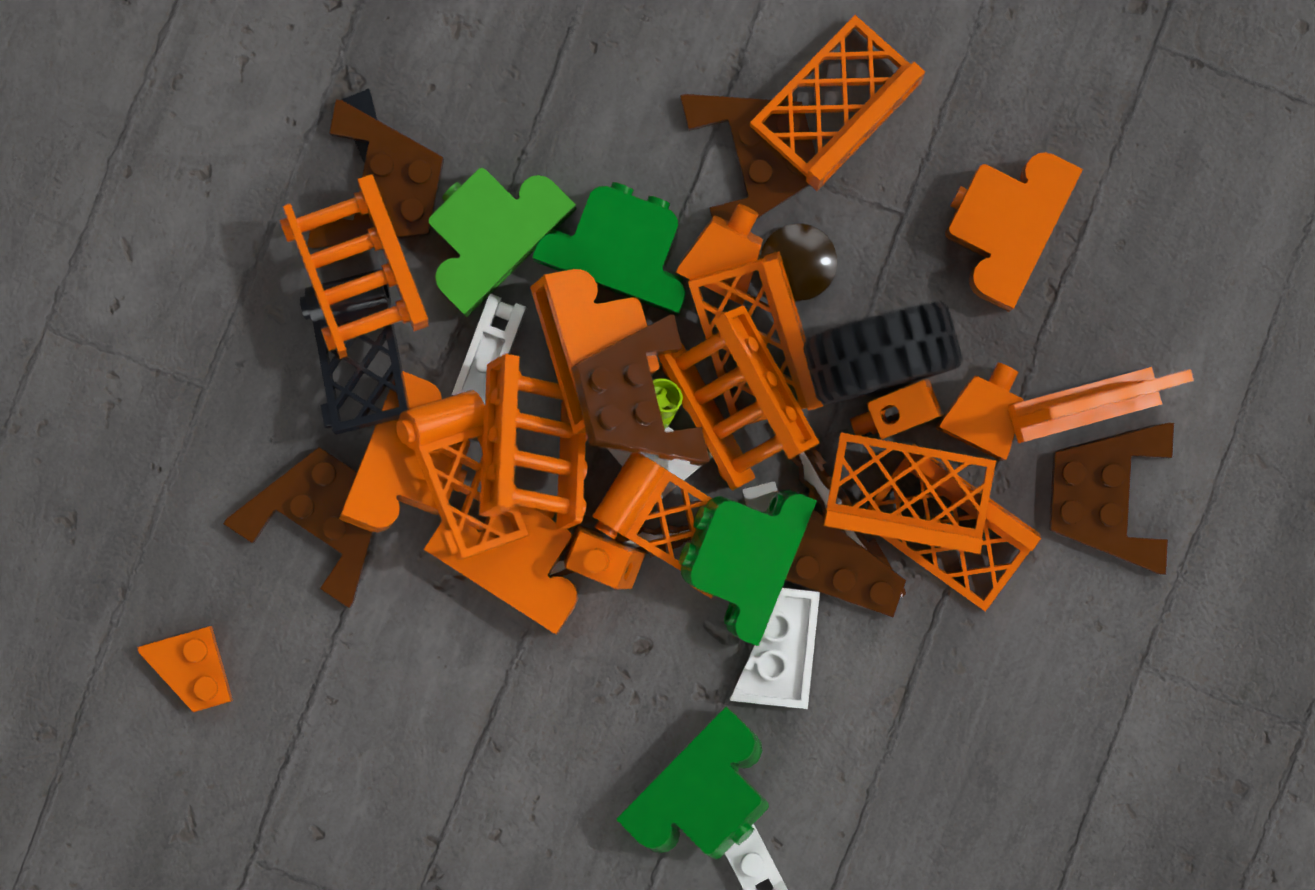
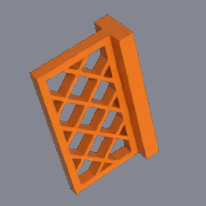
[749,15,926,191]
[688,251,823,425]
[1008,367,1194,444]
[823,432,996,554]
[867,443,1041,612]

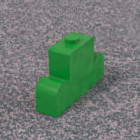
[616,707,769,859]

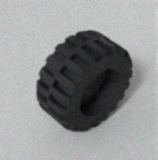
[803,301,963,404]

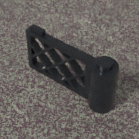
[300,269,410,435]

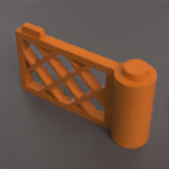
[396,390,529,561]
[592,452,713,598]

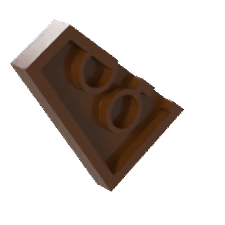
[785,509,906,617]

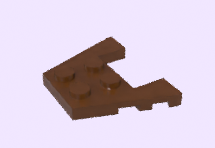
[680,94,816,221]
[307,99,444,250]
[571,315,710,466]
[1049,423,1174,575]
[223,447,373,608]

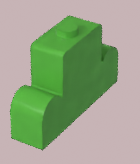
[429,168,577,317]

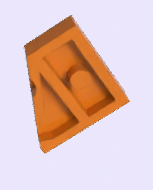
[137,626,233,712]

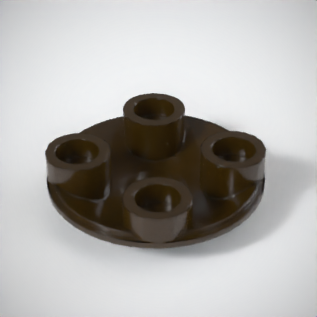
[760,223,837,301]

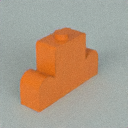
[945,152,1083,312]
[530,269,660,435]
[339,371,470,533]
[424,505,578,635]

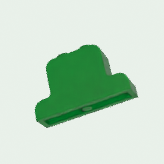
[532,182,685,316]
[679,490,817,647]

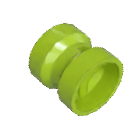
[653,378,683,429]

